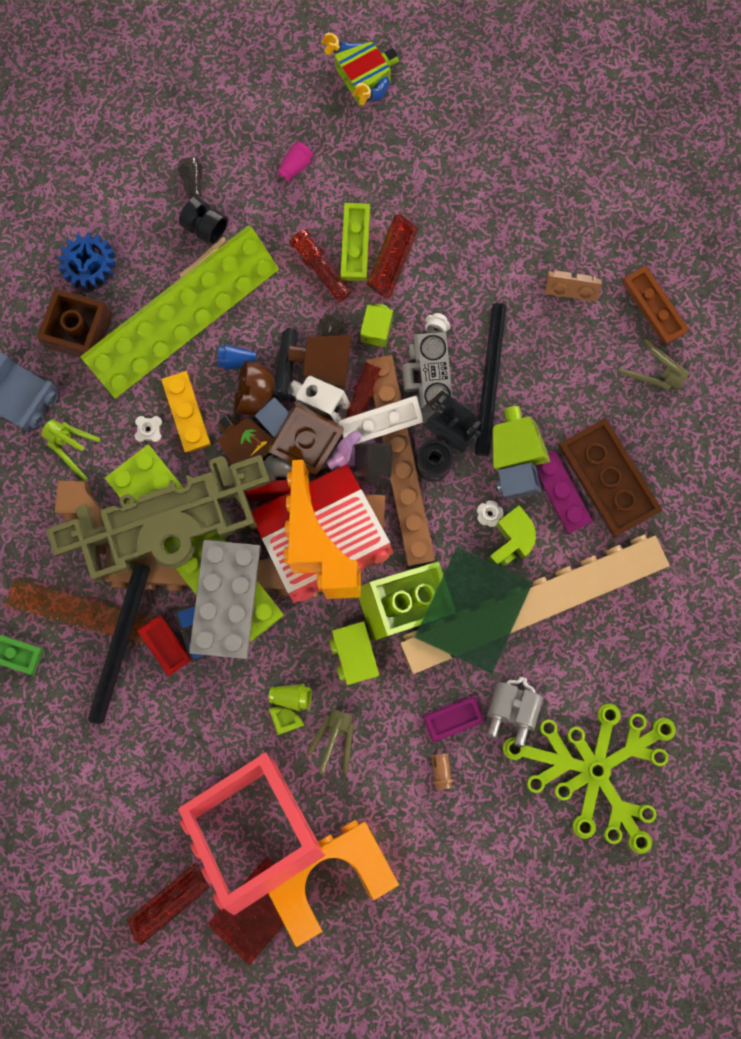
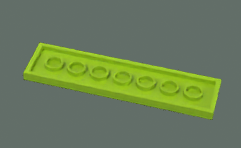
[80,225,279,399]
[105,444,285,643]

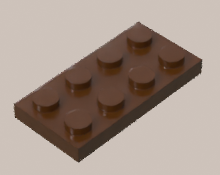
[558,418,662,538]

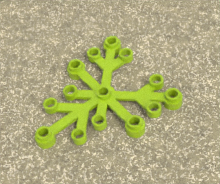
[502,704,676,854]

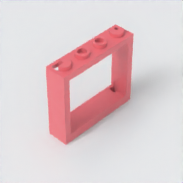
[178,752,325,915]

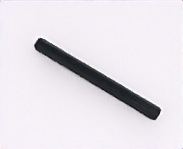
[475,303,506,456]
[88,563,150,724]

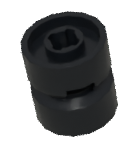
[179,196,229,246]
[416,440,453,482]

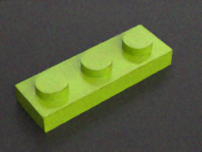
[341,203,370,281]

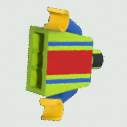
[321,33,399,105]

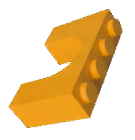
[268,820,399,947]

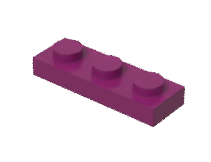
[536,450,593,534]

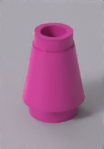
[277,141,314,182]

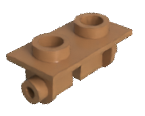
[545,269,602,301]

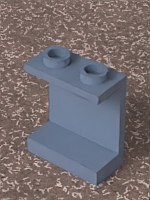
[0,352,59,433]

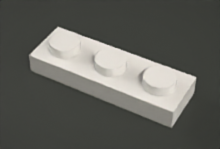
[338,396,423,444]

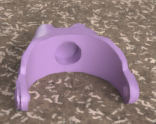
[327,432,377,470]

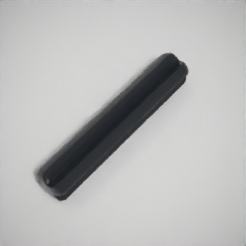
[273,328,298,399]

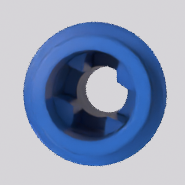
[217,344,256,370]

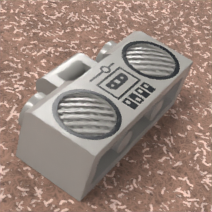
[402,332,453,410]

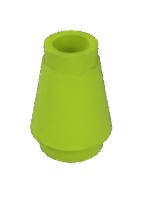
[269,684,312,712]

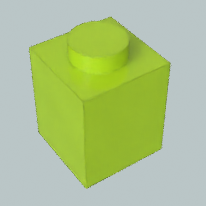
[360,304,393,348]

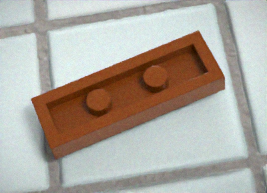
[622,266,689,346]

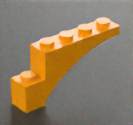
[284,460,361,599]

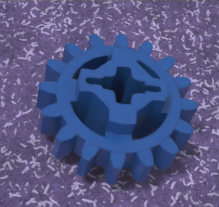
[57,232,117,291]

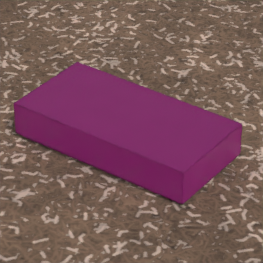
[423,695,485,743]

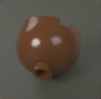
[234,361,278,415]

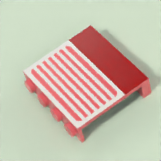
[252,464,394,603]

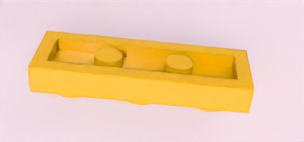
[161,371,211,454]

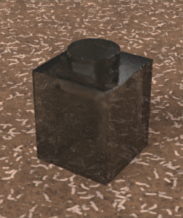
[354,443,392,482]

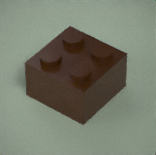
[37,289,113,358]

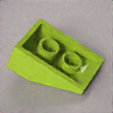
[359,561,456,641]

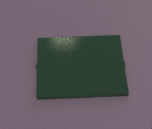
[415,547,533,674]

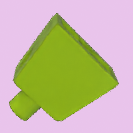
[493,406,550,472]

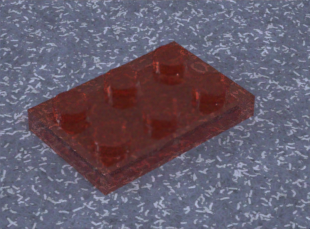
[207,856,309,965]

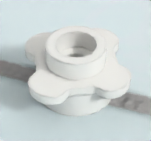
[135,416,162,442]

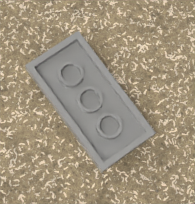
[189,540,261,659]

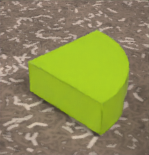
[269,707,304,735]

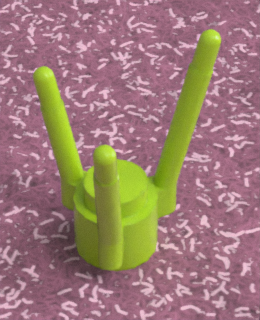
[41,419,100,482]

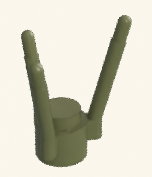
[618,338,690,391]
[307,709,355,775]

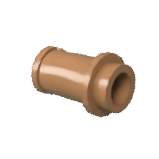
[431,753,455,790]

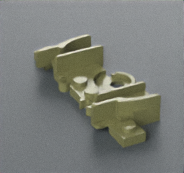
[46,455,271,583]

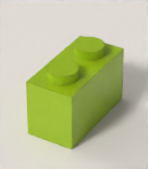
[329,622,380,686]

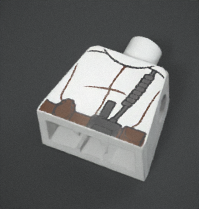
[289,376,353,424]

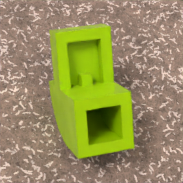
[488,505,536,568]

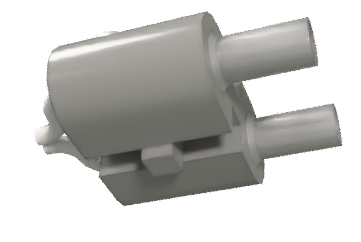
[487,677,543,747]

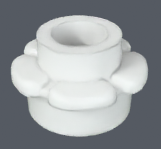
[425,313,450,333]
[477,500,504,527]

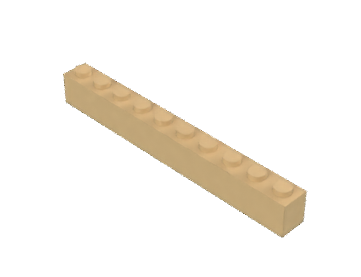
[400,535,670,675]

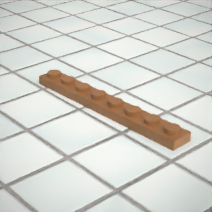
[366,355,435,567]

